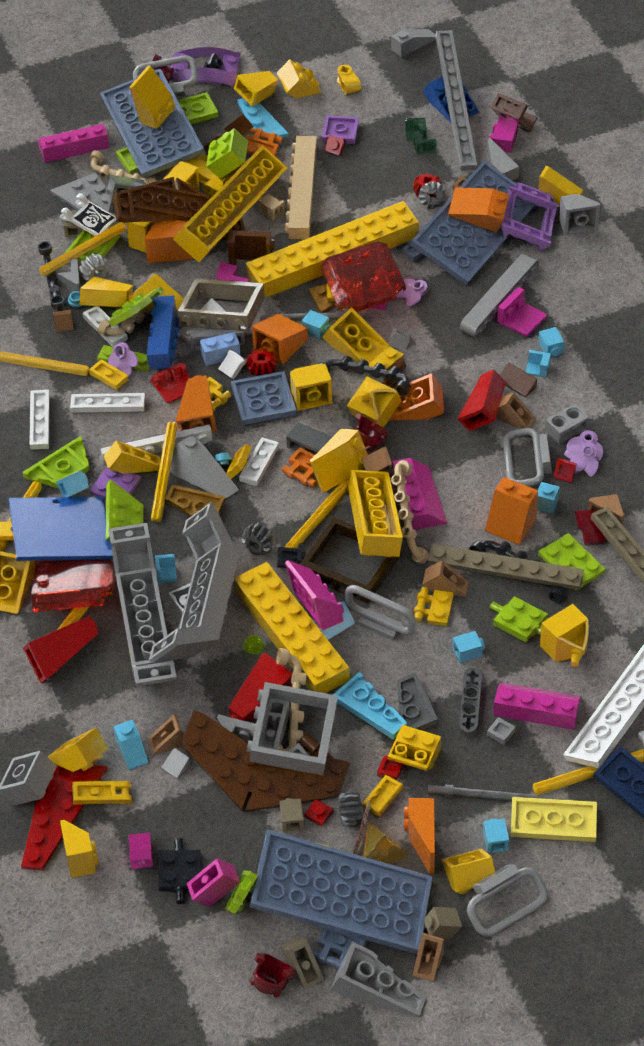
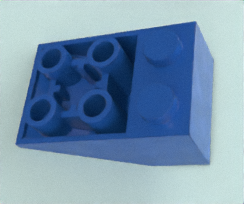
[423,77,480,122]

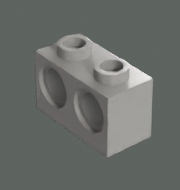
[545,404,589,444]

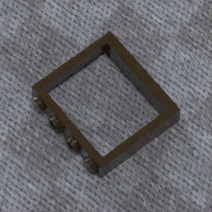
[299,517,401,604]

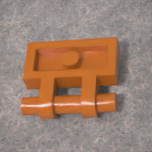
[246,128,283,156]
[282,447,317,487]

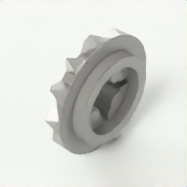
[419,182,446,208]

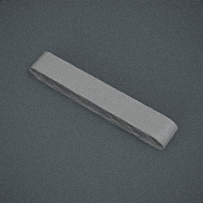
[460,254,539,338]

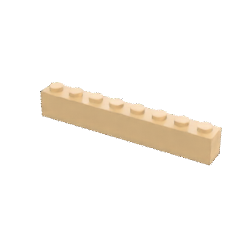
[285,136,317,239]

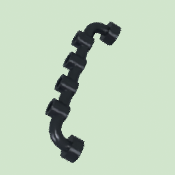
[38,241,65,312]
[318,356,411,396]
[469,540,566,604]

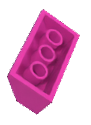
[37,124,109,162]
[392,458,447,530]
[285,561,344,631]
[493,682,581,730]

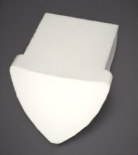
[218,350,247,379]

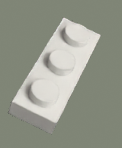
[83,306,128,347]
[239,437,279,486]

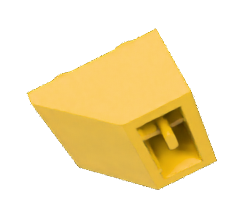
[277,59,322,99]
[388,725,441,771]

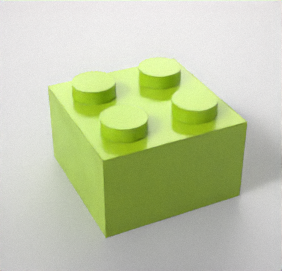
[206,129,248,179]

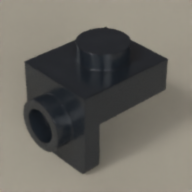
[203,53,224,70]
[277,544,306,568]

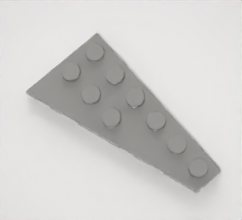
[50,173,128,241]

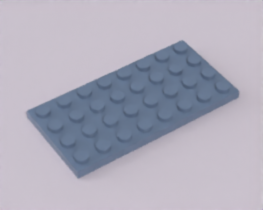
[100,69,205,178]
[410,160,536,285]
[250,829,432,954]

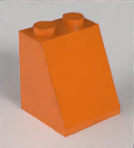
[145,220,193,263]
[252,314,308,365]
[176,375,217,432]
[485,477,538,545]

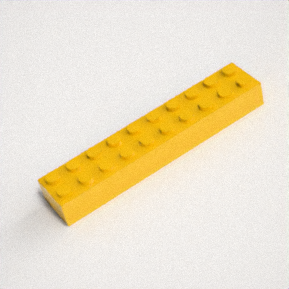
[173,145,288,263]
[246,201,420,297]

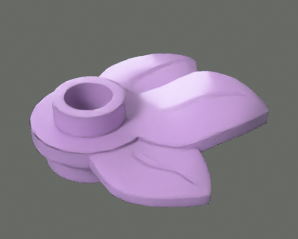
[393,279,428,307]
[108,342,138,377]
[566,430,603,460]
[564,442,599,477]

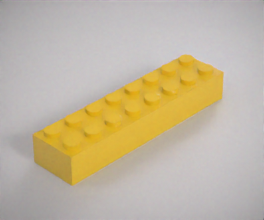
[234,562,350,693]

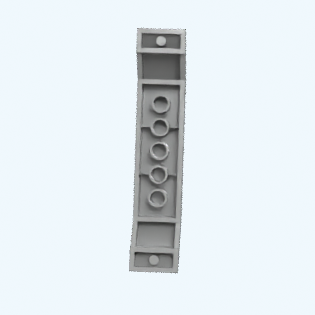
[149,502,239,663]
[108,523,177,687]

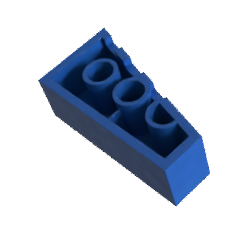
[147,295,180,369]

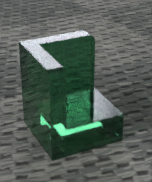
[405,117,427,141]
[413,132,437,155]

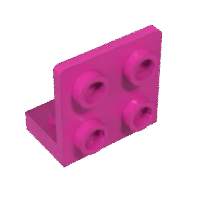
[497,287,547,337]

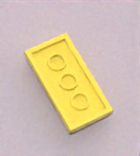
[510,797,597,842]

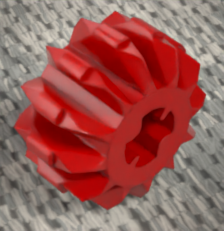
[413,173,442,198]
[246,348,277,376]

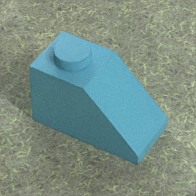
[113,720,149,770]

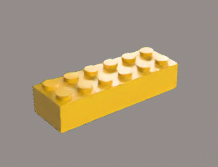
[126,161,200,253]
[348,470,403,557]

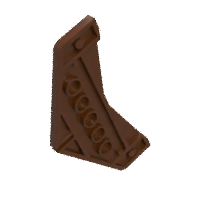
[114,177,245,241]
[182,710,350,812]

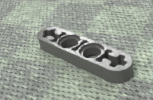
[459,668,482,737]

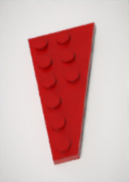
[21,765,107,871]

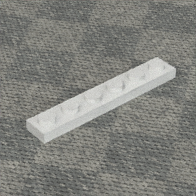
[101,425,212,464]

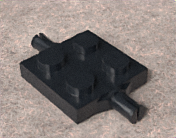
[158,838,201,904]

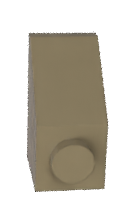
[279,936,324,990]

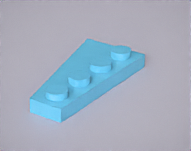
[237,98,289,141]
[333,672,407,740]

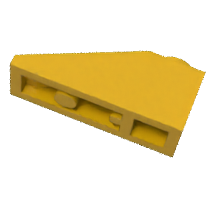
[103,440,161,474]

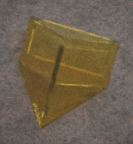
[363,823,409,864]

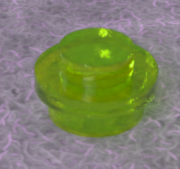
[243,635,263,654]

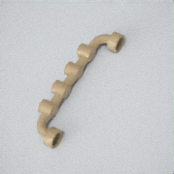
[89,150,171,184]
[97,273,155,336]
[391,460,429,564]
[276,648,306,752]

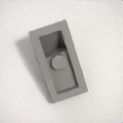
[57,259,80,292]
[217,714,254,741]

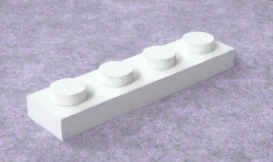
[30,390,50,450]
[70,393,145,413]

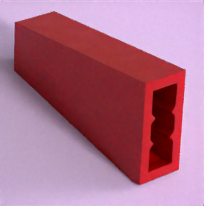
[457,369,506,431]
[23,616,98,683]
[229,652,293,723]

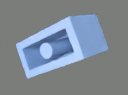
[200,332,240,366]

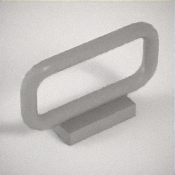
[133,55,198,98]
[503,428,552,487]
[345,585,416,640]
[467,864,548,937]

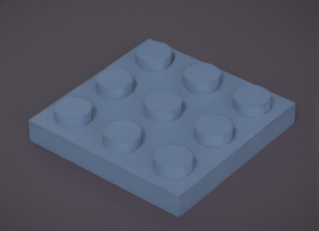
[231,371,297,425]

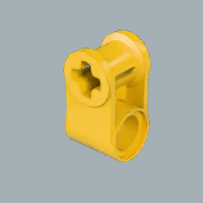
[337,65,361,95]

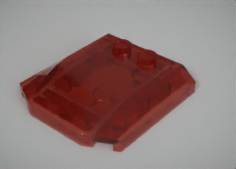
[320,241,406,312]
[32,559,115,612]

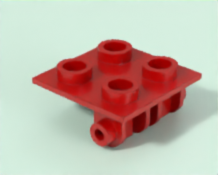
[150,363,191,403]

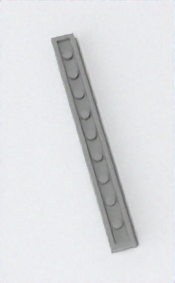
[435,30,477,170]

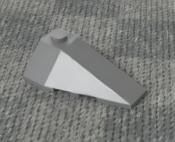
[170,435,239,499]
[331,942,426,1018]

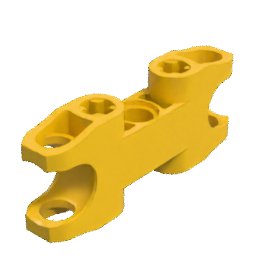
[167,154,237,197]

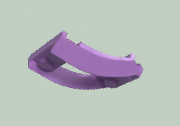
[171,47,241,87]
[501,182,558,251]

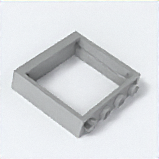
[246,682,338,775]

